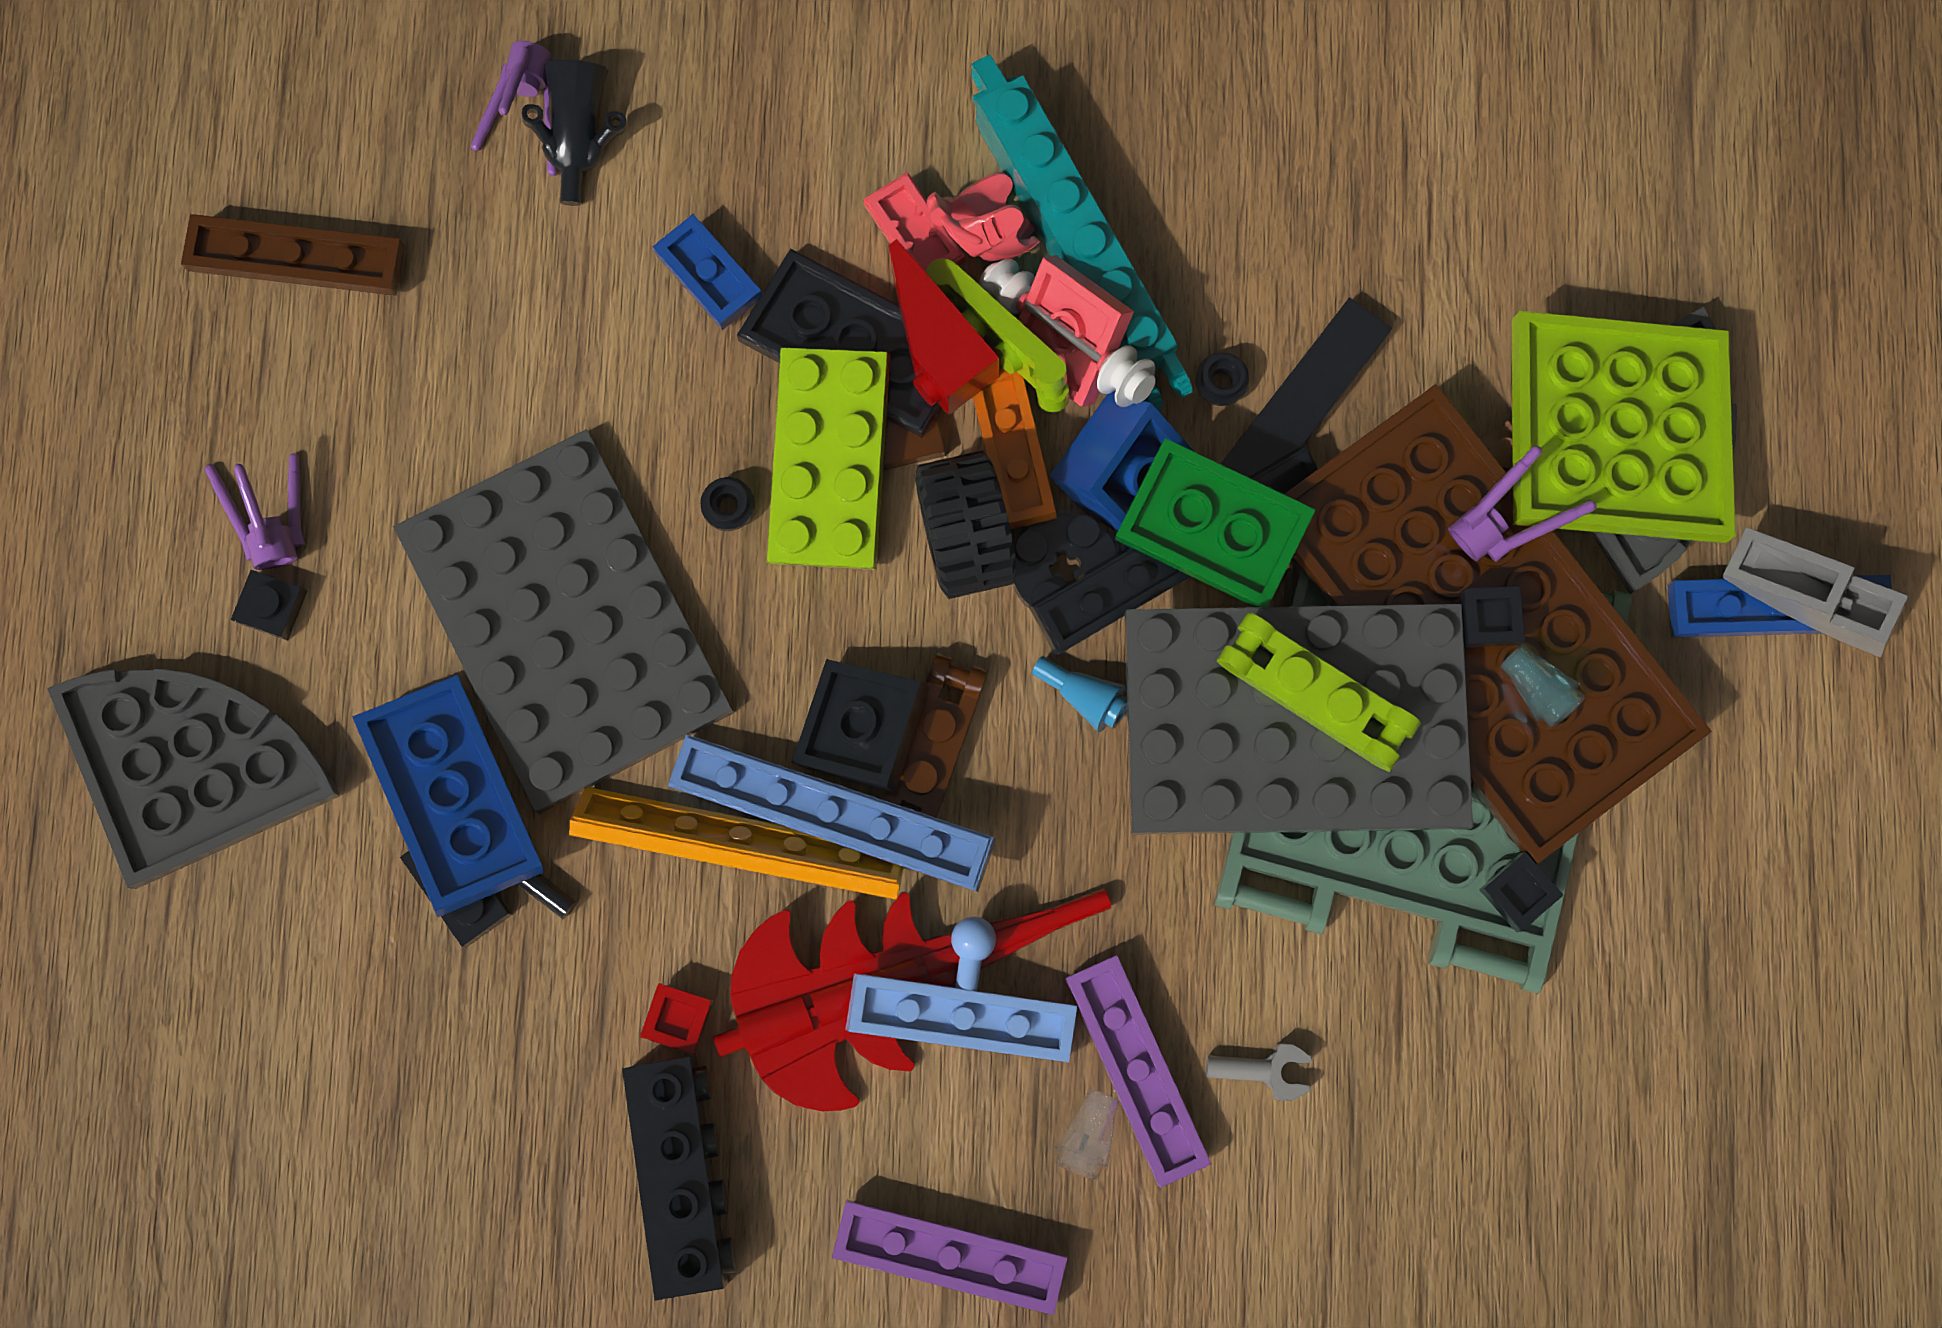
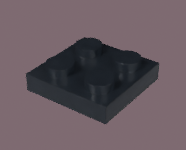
[792,659,929,792]

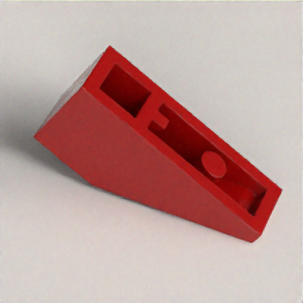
[888,239,999,415]

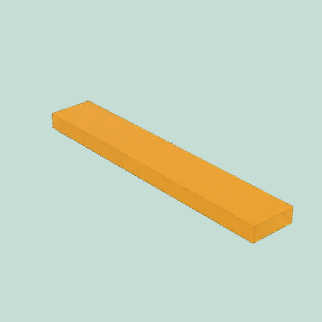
[569,787,905,900]

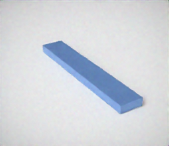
[668,734,996,892]

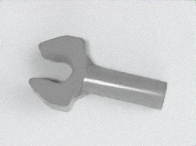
[1205,1043,1312,1101]

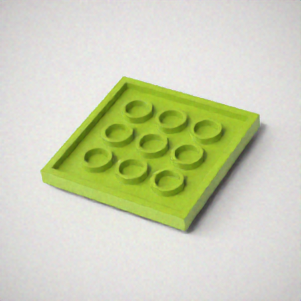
[1512,311,1736,543]

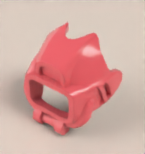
[927,172,1040,262]

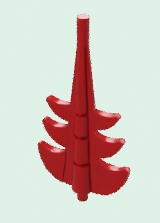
[713,888,1112,1112]

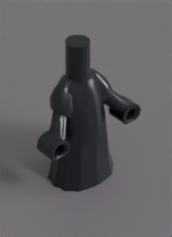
[522,60,626,206]

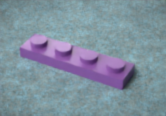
[1065,955,1211,1188]
[832,1199,1067,1315]

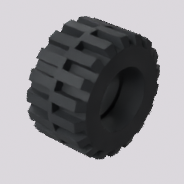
[915,450,1017,599]

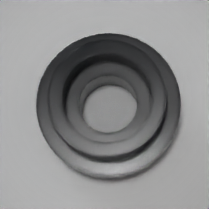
[1195,353,1249,406]
[700,477,755,531]

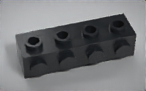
[622,1056,737,1301]

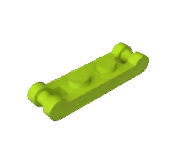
[926,258,1070,412]
[1217,613,1421,772]

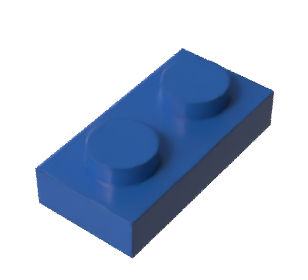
[652,214,762,330]

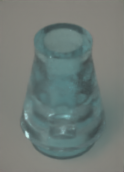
[1500,644,1585,728]

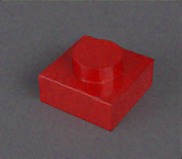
[640,983,714,1055]

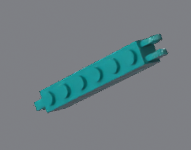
[971,54,1193,410]

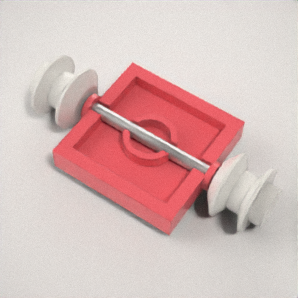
[979,255,1155,407]

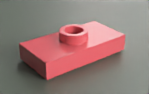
[863,172,965,272]

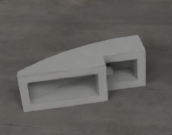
[1723,527,1908,658]

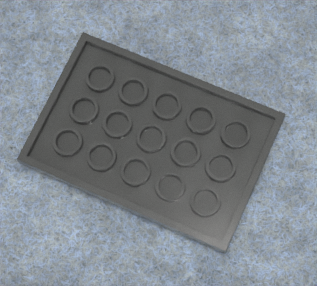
[393,429,734,814]
[1125,604,1473,835]

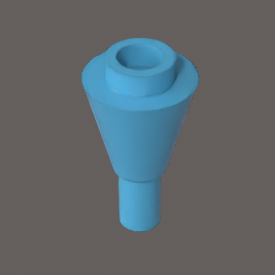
[1032,656,1127,733]

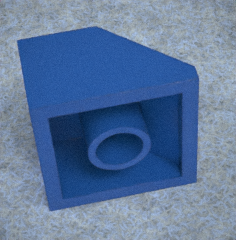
[1049,392,1195,532]

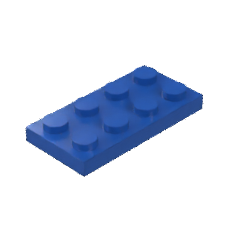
[352,675,544,918]

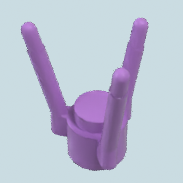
[471,41,558,176]
[1448,446,1596,562]
[205,453,305,570]

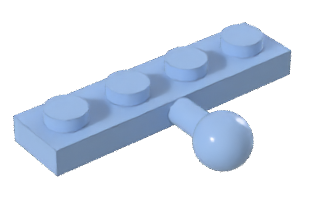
[845,917,1077,1062]

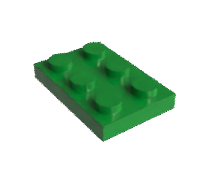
[1115,438,1315,610]

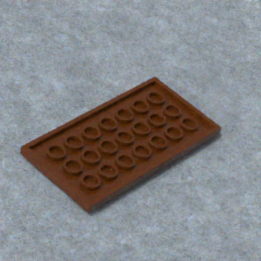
[1284,384,1712,864]

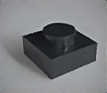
[231,570,307,641]
[1460,586,1525,647]
[1479,852,1564,932]

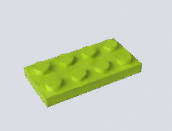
[767,348,891,570]

